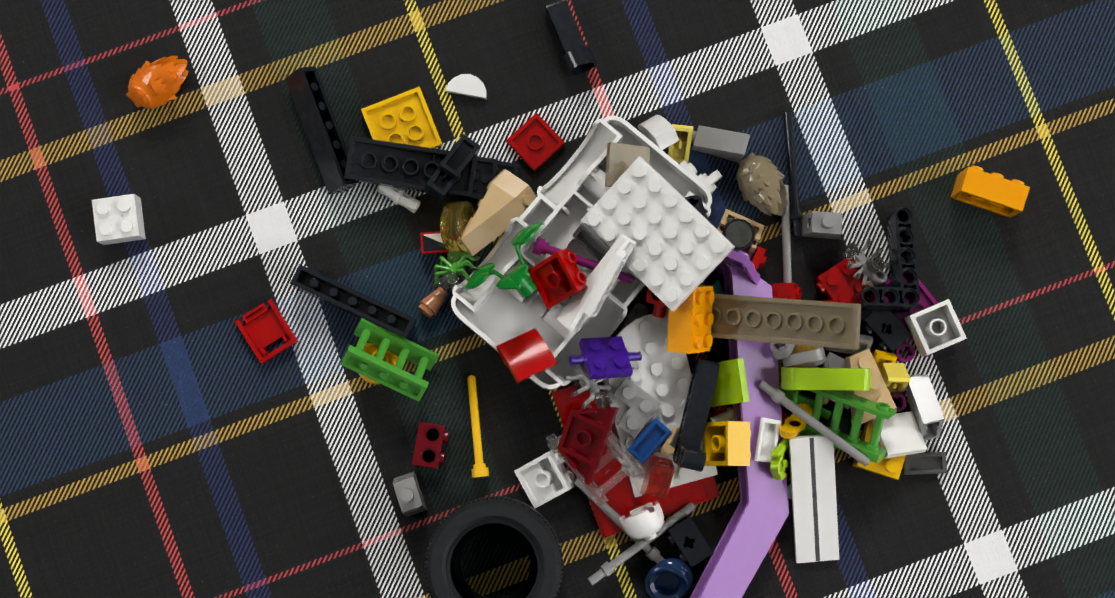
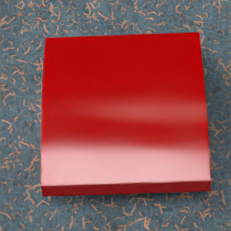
[496,328,557,383]

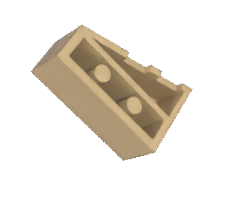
[844,349,897,424]

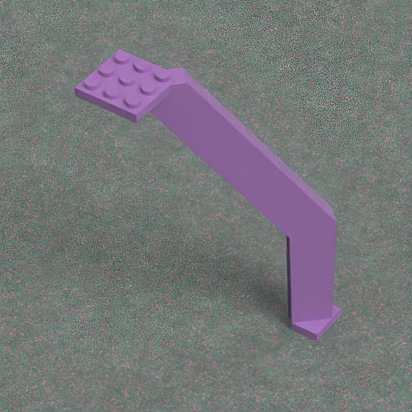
[690,250,789,598]

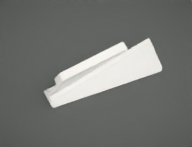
[557,235,637,332]

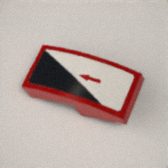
[420,231,465,255]

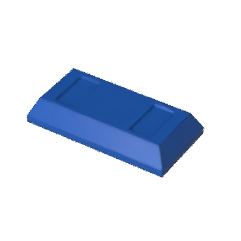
[627,417,671,464]

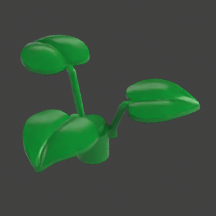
[465,221,545,298]

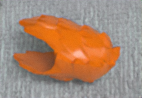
[126,55,189,109]

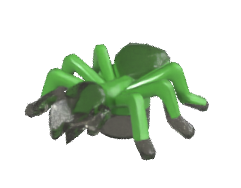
[432,248,481,291]

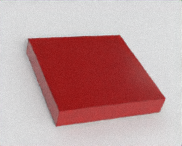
[506,113,565,172]

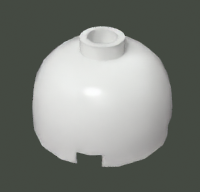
[619,501,664,541]

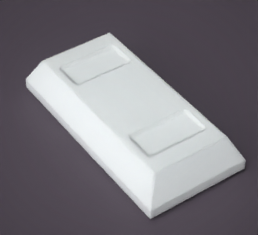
[754,417,781,463]

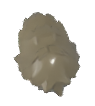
[736,153,788,216]

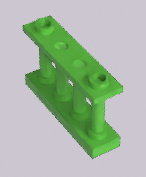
[340,318,439,402]
[799,390,897,464]

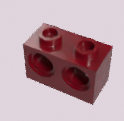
[412,422,449,469]

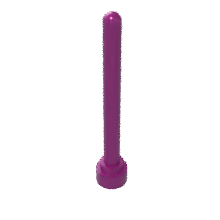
[532,237,635,283]

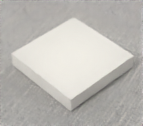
[871,411,927,458]

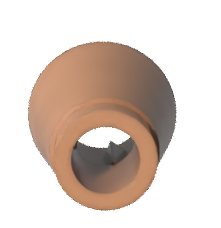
[418,287,448,318]

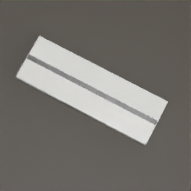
[789,434,839,563]

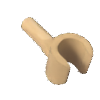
[659,426,679,457]

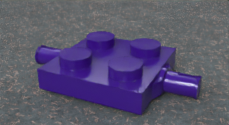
[569,336,642,380]

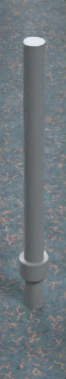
[781,185,792,283]
[758,380,870,466]
[573,476,664,563]
[587,502,696,586]

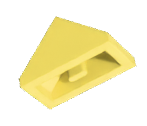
[668,124,693,164]
[881,363,910,394]

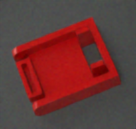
[235,299,299,364]

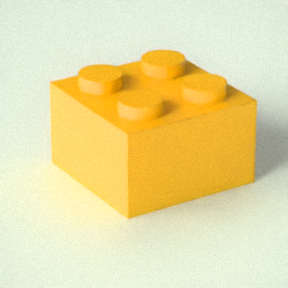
[703,421,751,466]

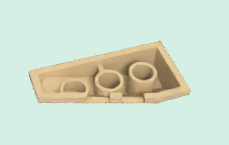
[459,169,537,256]

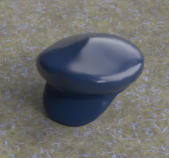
[645,558,693,598]

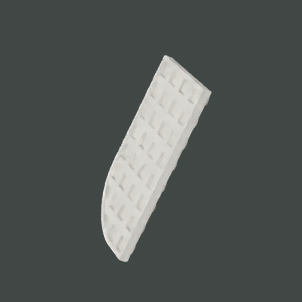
[603,309,718,497]

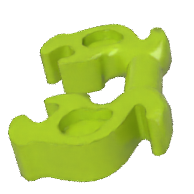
[770,433,801,480]

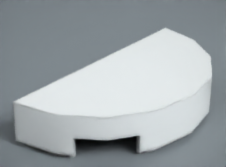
[445,74,487,100]

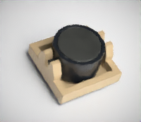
[717,209,765,259]

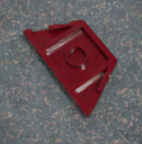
[557,407,619,485]

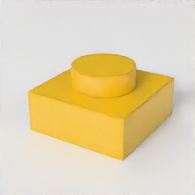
[873,350,897,373]

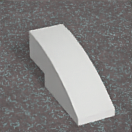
[637,115,679,150]

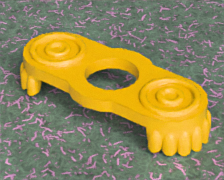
[779,403,812,439]

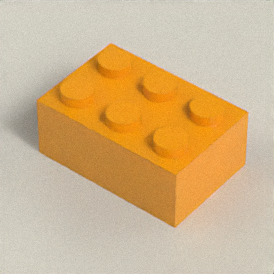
[950,166,1030,218]
[667,285,715,354]

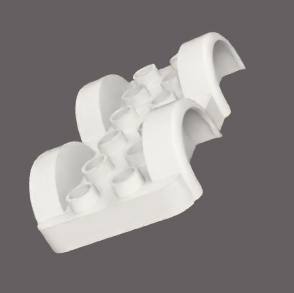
[451,115,712,390]

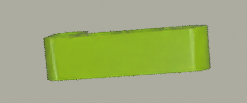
[781,367,871,391]

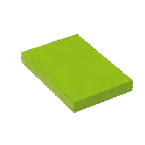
[710,358,749,408]

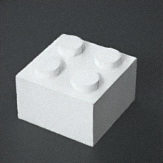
[92,194,146,245]
[904,299,967,357]

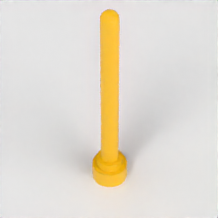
[467,375,489,478]

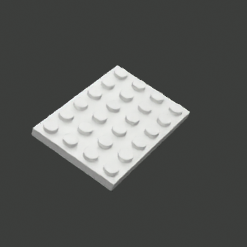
[580,156,735,312]

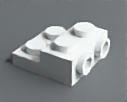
[514,449,575,508]

